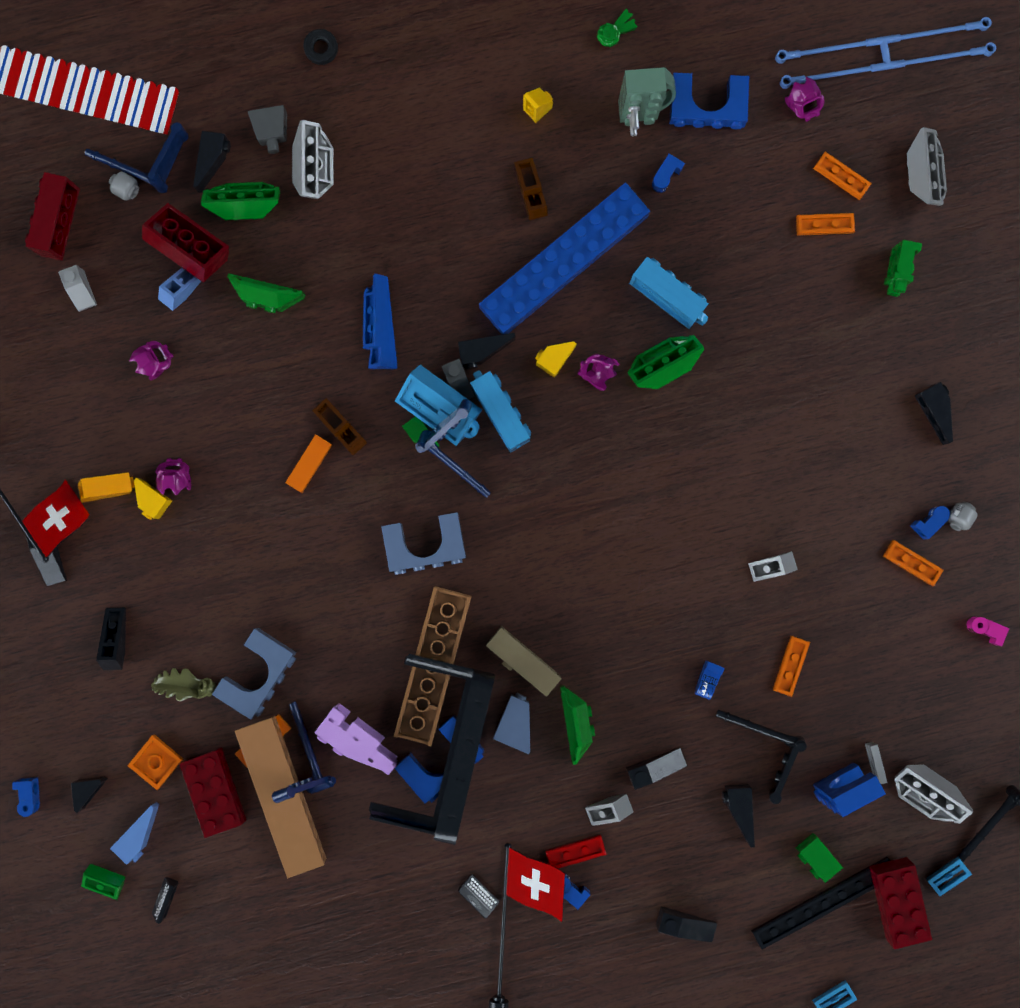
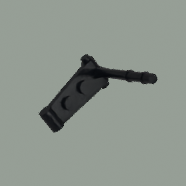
[716,710,807,804]
[957,785,1020,862]

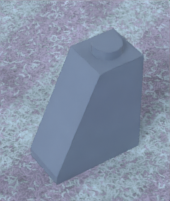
[493,693,530,754]

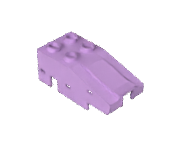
[315,703,398,775]

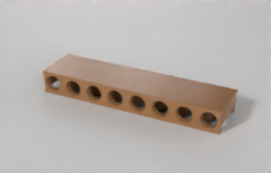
[394,586,472,746]
[235,716,327,879]

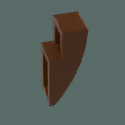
[514,158,548,220]
[312,398,367,456]

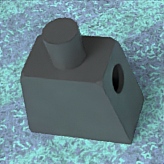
[248,105,287,154]

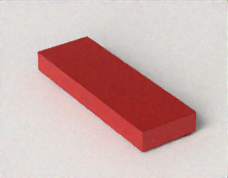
[545,834,607,868]

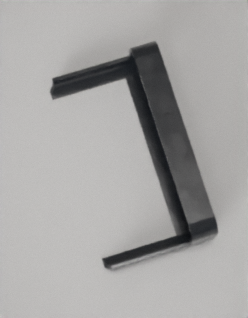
[369,653,495,845]

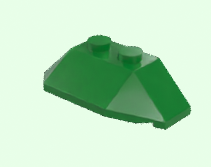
[201,182,280,220]
[227,273,305,314]
[628,335,704,389]
[560,685,595,765]

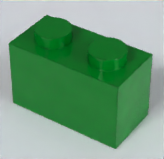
[796,833,843,883]

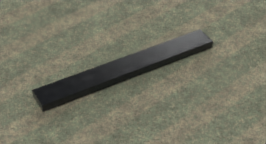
[751,857,890,950]

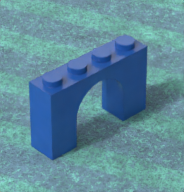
[669,73,749,129]
[394,715,484,803]
[813,763,886,817]

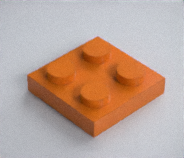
[127,734,184,790]

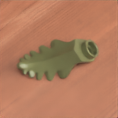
[151,668,216,701]

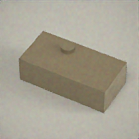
[486,626,562,697]

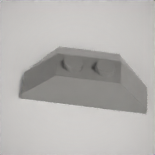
[292,120,334,199]
[907,127,947,206]
[894,764,973,824]

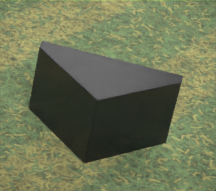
[71,776,108,813]

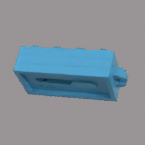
[629,257,709,329]
[395,365,482,446]
[470,370,531,453]

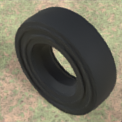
[304,29,338,65]

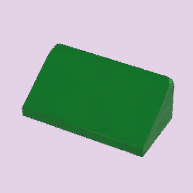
[81,864,125,900]

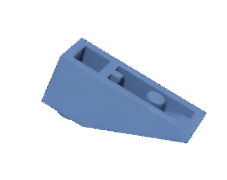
[158,268,201,311]
[110,802,159,865]

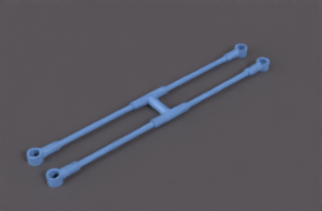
[775,17,996,89]

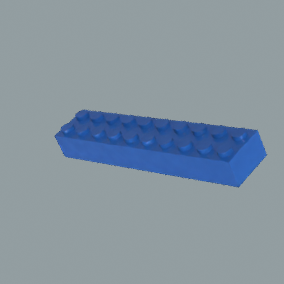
[479,182,650,335]

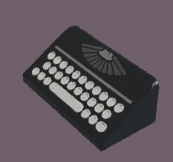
[458,874,500,919]
[152,877,178,924]

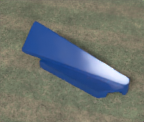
[363,274,397,369]

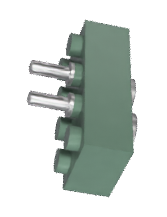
[618,67,676,137]

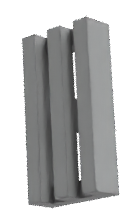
[865,742,888,784]

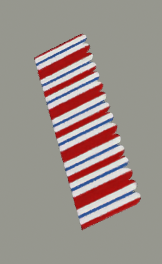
[0,45,179,135]

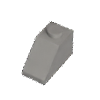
[58,265,97,312]
[748,551,798,582]
[585,794,634,826]

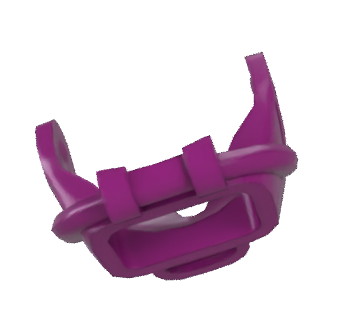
[785,77,825,122]
[129,341,174,381]
[578,354,620,391]
[155,458,192,495]

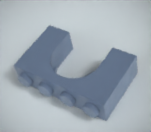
[381,512,466,575]
[212,628,297,720]

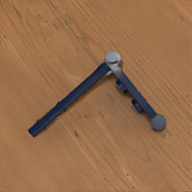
[85,122,189,193]
[415,399,491,498]
[272,702,336,803]

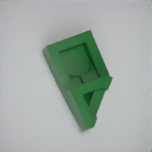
[402,416,440,447]

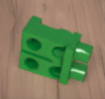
[884,240,922,297]

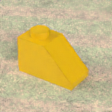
[523,88,553,123]
[535,341,577,378]
[134,478,172,520]

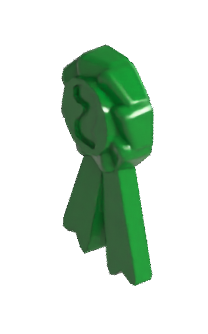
[597,9,638,47]

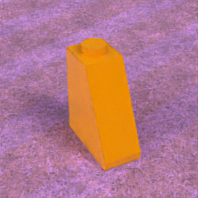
[78,472,134,503]

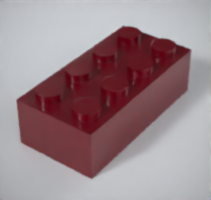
[25,172,80,261]
[142,203,229,283]
[179,747,247,838]
[869,857,932,950]

